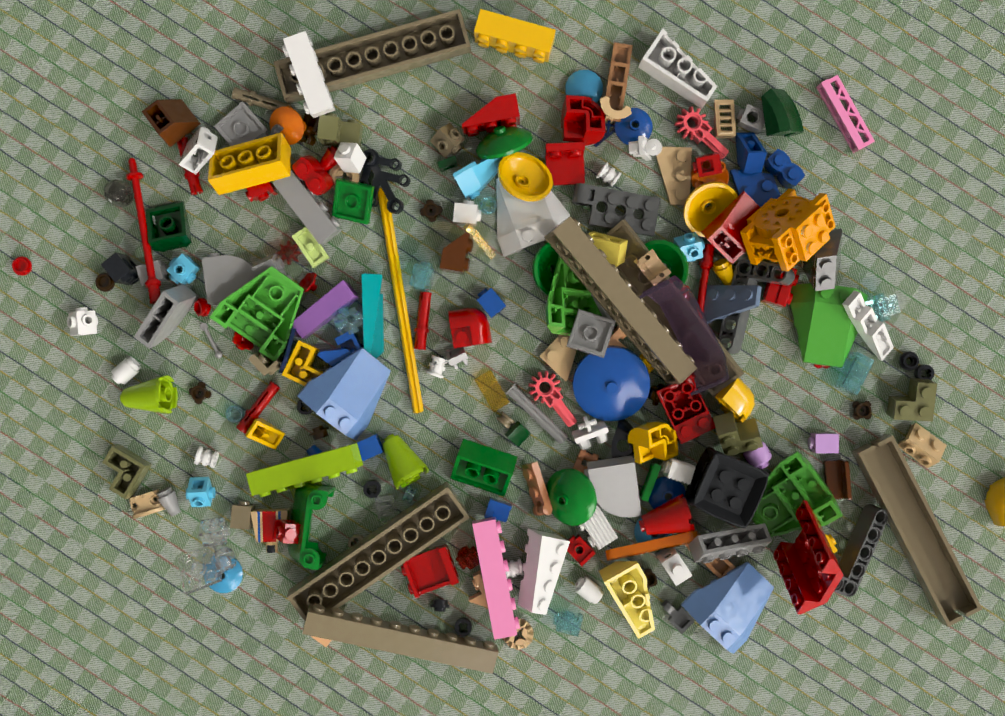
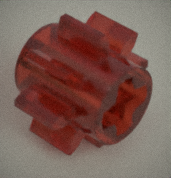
[276,241,302,265]
[456,545,479,570]

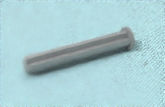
[505,383,567,444]

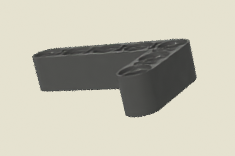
[718,259,795,354]
[834,504,889,597]

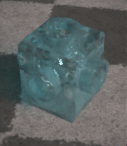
[865,293,901,322]
[333,306,363,336]

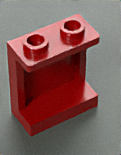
[401,544,460,598]

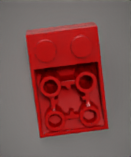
[462,93,520,137]
[701,191,760,264]
[656,375,716,444]

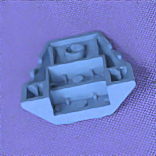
[297,347,391,440]
[681,562,774,654]

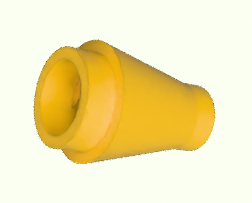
[713,258,733,285]

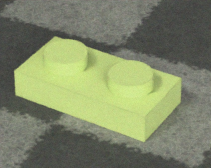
[292,227,330,268]

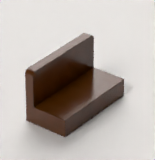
[823,459,852,500]

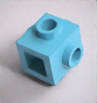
[673,232,705,262]
[167,253,201,285]
[186,477,216,507]

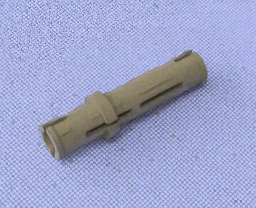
[232,87,291,111]

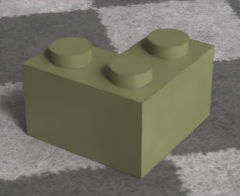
[317,113,363,148]
[887,378,937,422]
[713,412,763,456]
[102,445,152,499]

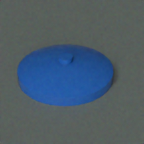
[573,345,650,421]

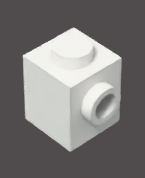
[334,142,366,173]
[453,200,481,226]

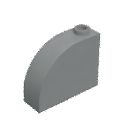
[202,253,256,305]
[134,284,199,349]
[584,455,642,517]

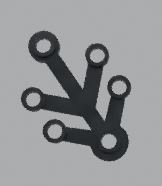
[359,149,411,214]

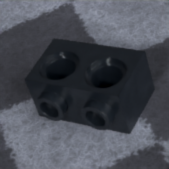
[101,252,139,285]

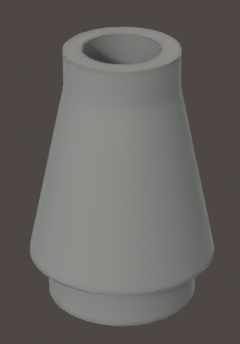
[157,487,181,517]

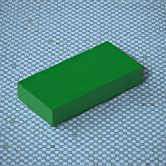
[639,462,661,502]

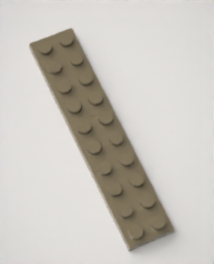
[606,219,744,396]

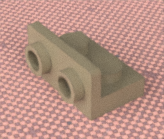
[248,352,282,376]

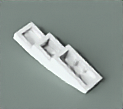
[842,290,894,361]

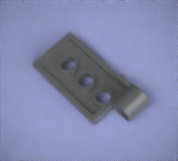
[572,183,660,237]

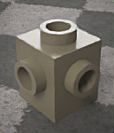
[430,123,465,158]

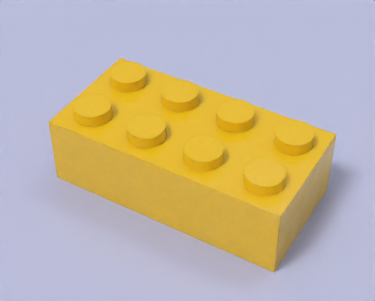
[474,9,556,63]
[208,132,291,195]

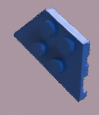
[729,169,780,207]

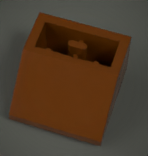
[142,99,201,147]
[439,233,474,275]

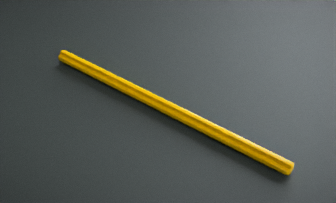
[378,188,423,413]

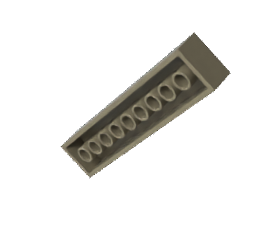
[274,9,471,104]
[544,216,697,385]
[287,481,470,621]

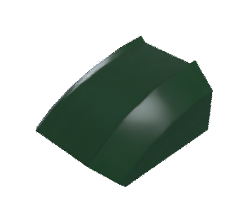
[761,88,804,137]
[146,201,192,252]

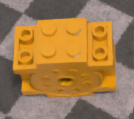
[740,189,836,272]

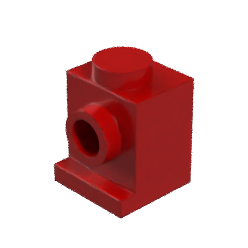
[692,152,723,178]
[245,181,278,202]
[272,519,300,544]
[567,534,596,566]

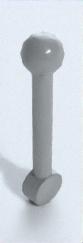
[200,323,222,359]

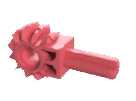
[675,107,729,159]
[528,371,577,427]

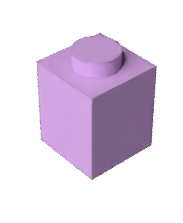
[808,433,839,453]

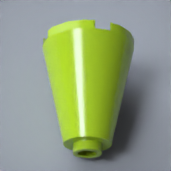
[120,375,178,414]
[382,434,430,490]

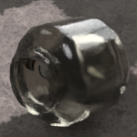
[104,179,134,208]

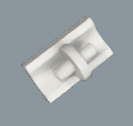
[629,135,662,161]
[572,416,609,450]

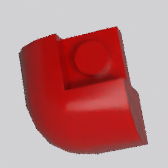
[561,95,606,146]
[448,308,492,349]

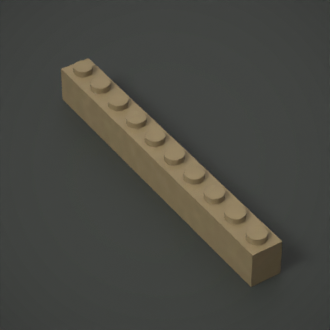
[302,604,499,674]

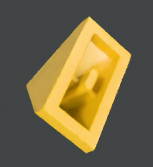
[245,418,285,450]

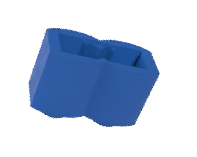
[764,149,805,189]

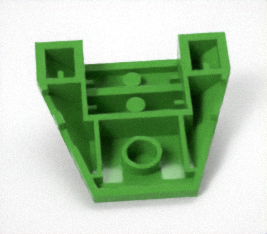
[546,256,614,336]
[209,266,304,362]
[790,283,868,368]
[752,451,843,537]

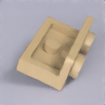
[898,423,947,468]

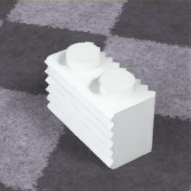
[661,458,695,485]
[579,504,618,550]

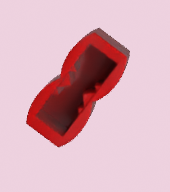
[292,155,335,196]

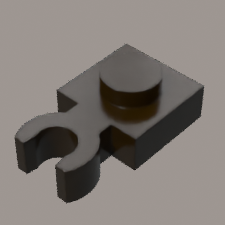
[300,113,319,146]

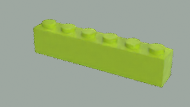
[246,443,363,497]

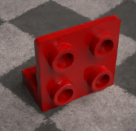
[545,142,585,186]

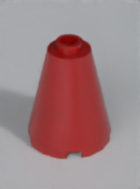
[638,494,695,535]

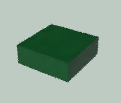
[437,156,458,172]
[505,421,531,447]

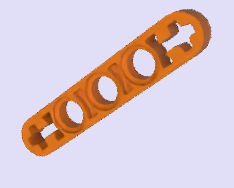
[605,531,698,561]

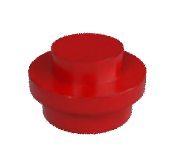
[12,256,32,276]
[194,298,211,317]

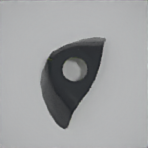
[611,419,634,459]

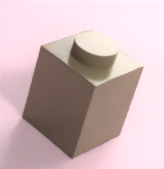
[230,500,255,530]

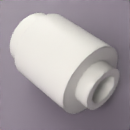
[111,357,141,385]
[575,576,604,604]

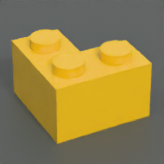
[282,340,324,386]

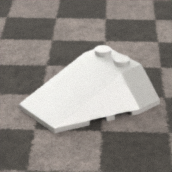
[496,178,570,257]

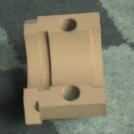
[600,96,632,123]
[634,249,671,288]
[128,489,165,519]

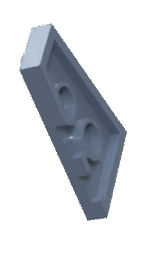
[703,285,762,324]

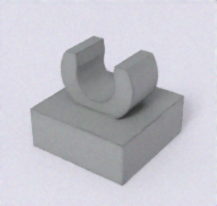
[445,347,468,370]

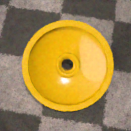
[497,152,553,201]
[683,182,738,237]

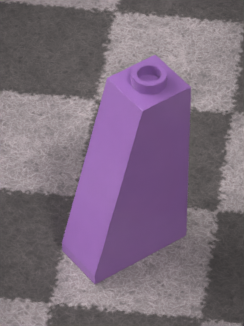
[293,280,360,339]

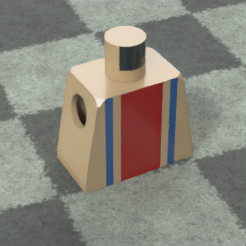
[251,508,291,553]

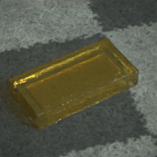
[463,223,496,260]
[474,370,510,412]

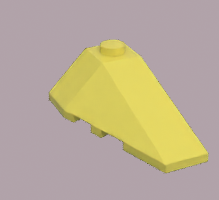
[599,561,655,639]

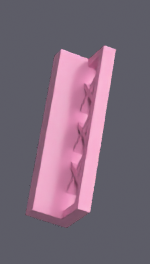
[816,75,875,153]

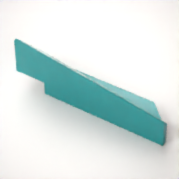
[361,274,384,359]

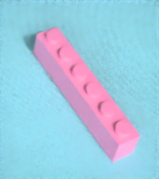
[472,517,520,640]

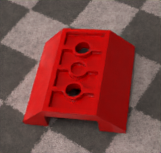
[773,500,844,614]

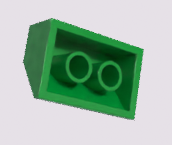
[450,439,518,497]

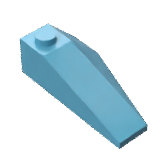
[453,157,503,200]

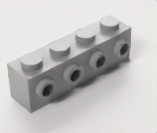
[273,169,342,245]
[688,523,772,564]

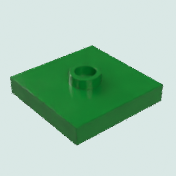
[332,178,374,225]

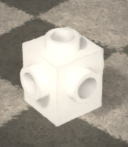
[67,307,98,336]

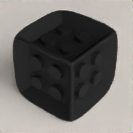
[684,447,769,529]

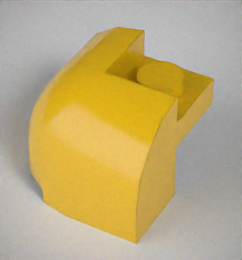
[715,378,755,423]
[628,421,679,464]
[984,477,1005,526]

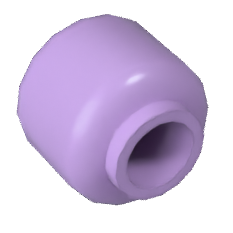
[743,442,772,470]

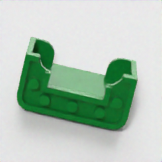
[288,483,335,570]

